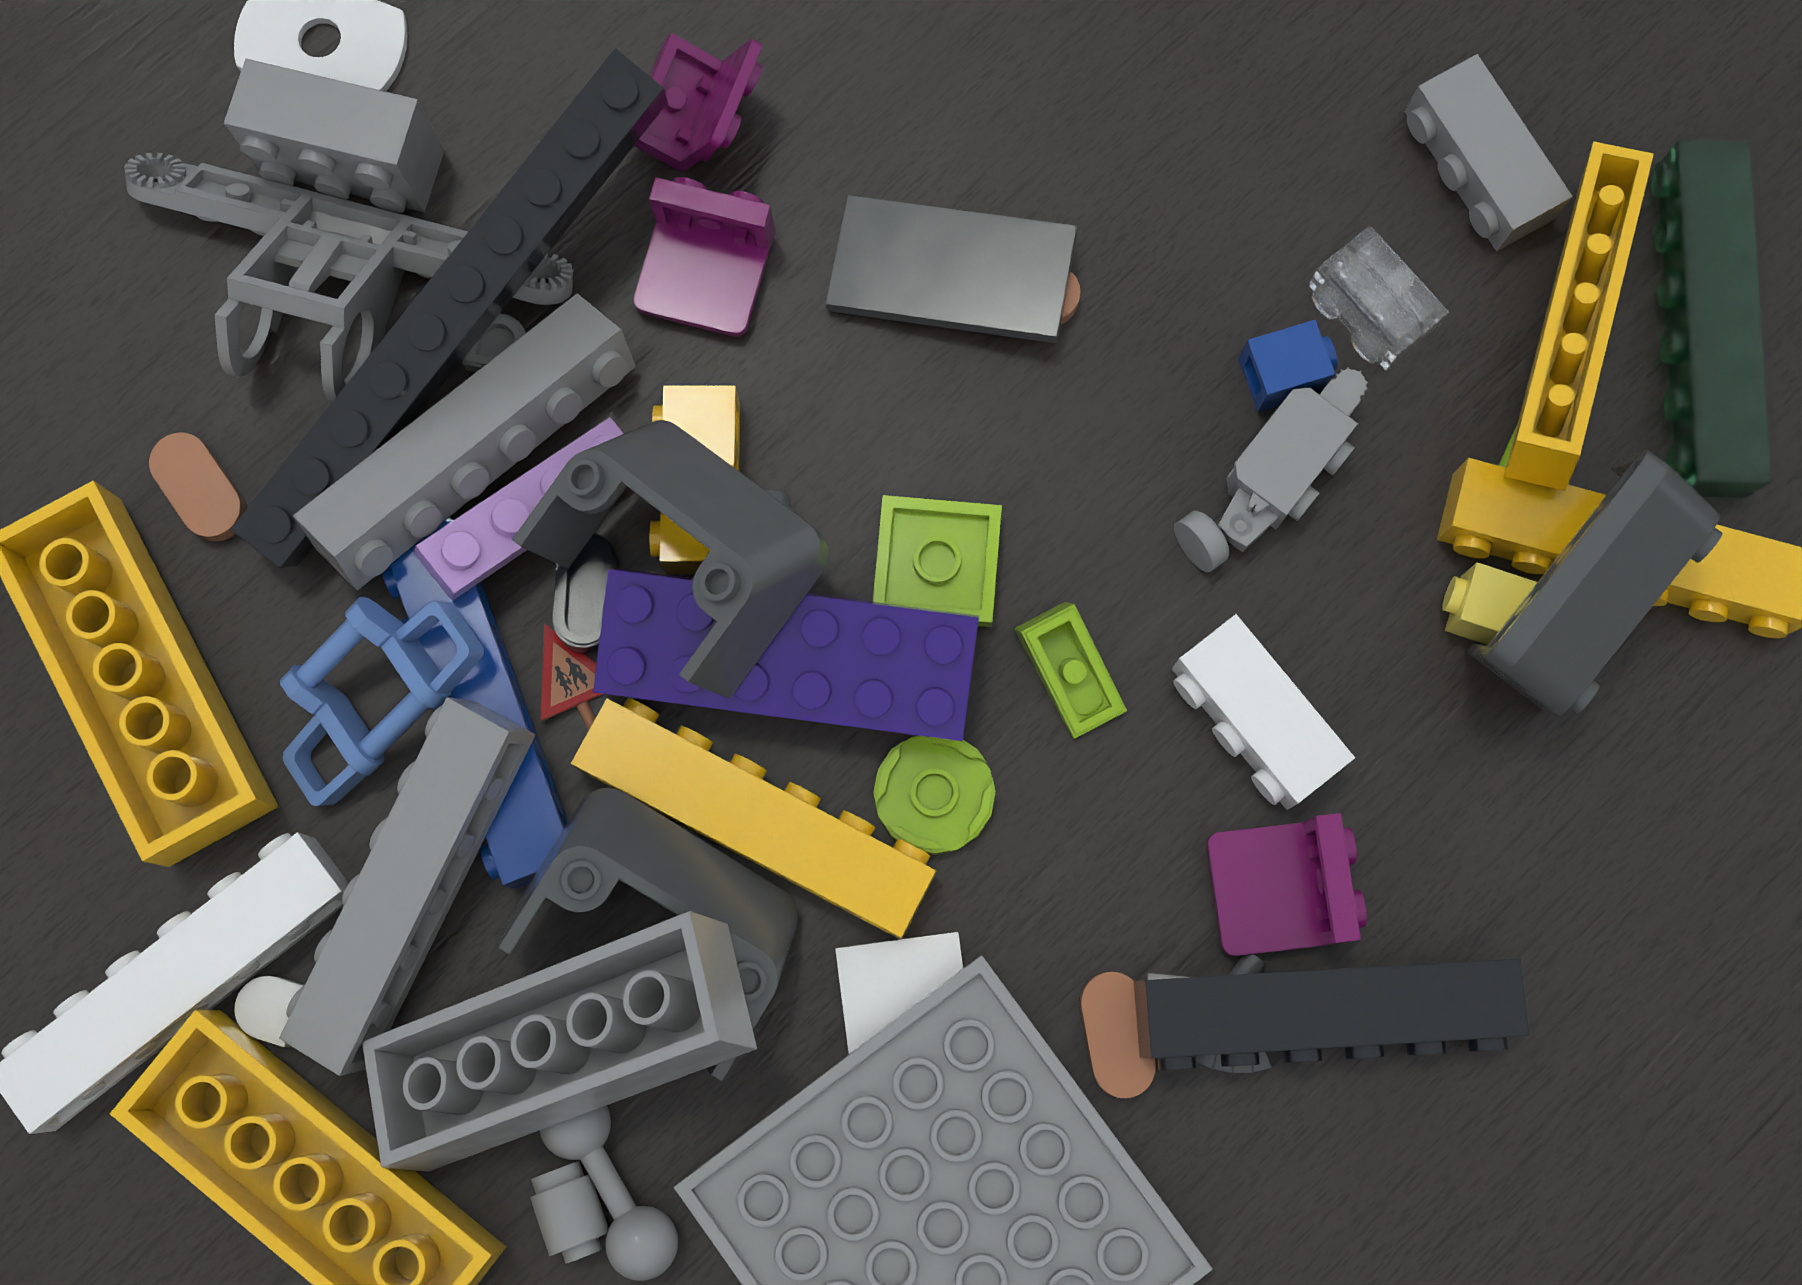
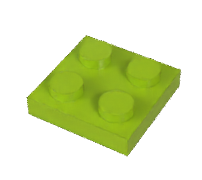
[873,495,1002,627]

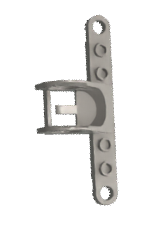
[124,153,574,402]

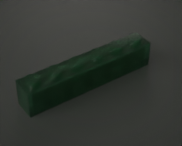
[1651,140,1771,498]

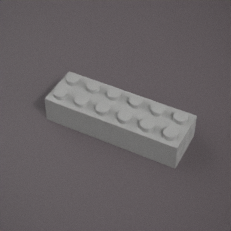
[362,911,757,1172]

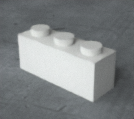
[1172,614,1355,810]

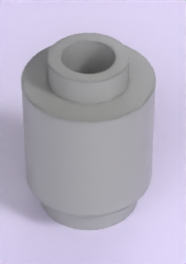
[530,1161,609,1264]

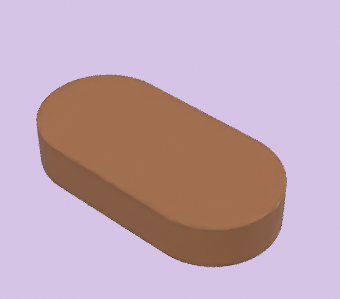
[149,432,247,542]
[1079,972,1156,1098]

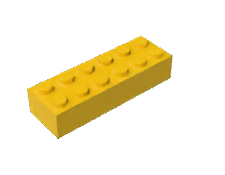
[0,480,279,867]
[110,1010,507,1285]

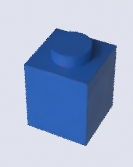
[1238,320,1338,412]

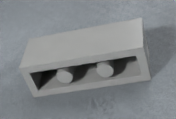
[1404,54,1573,252]

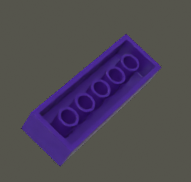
[593,569,979,741]

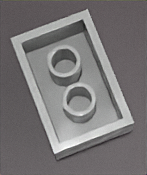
[224,58,444,213]

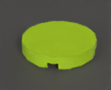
[873,736,996,855]

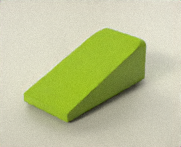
[1014,602,1127,739]

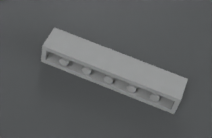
[293,293,636,590]
[279,697,536,1076]

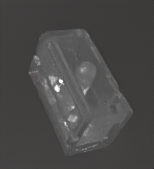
[1309,226,1450,371]

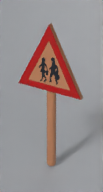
[540,624,603,731]

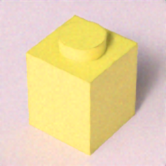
[1442,562,1537,645]

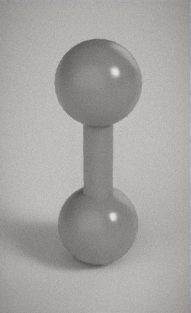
[539,1105,678,1281]

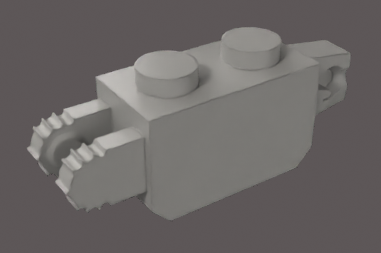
[1217,367,1368,552]

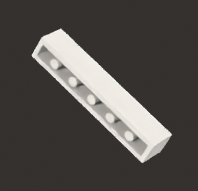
[0,832,349,1134]

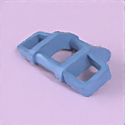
[280,597,484,806]

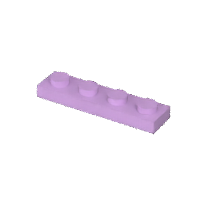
[414,417,624,601]

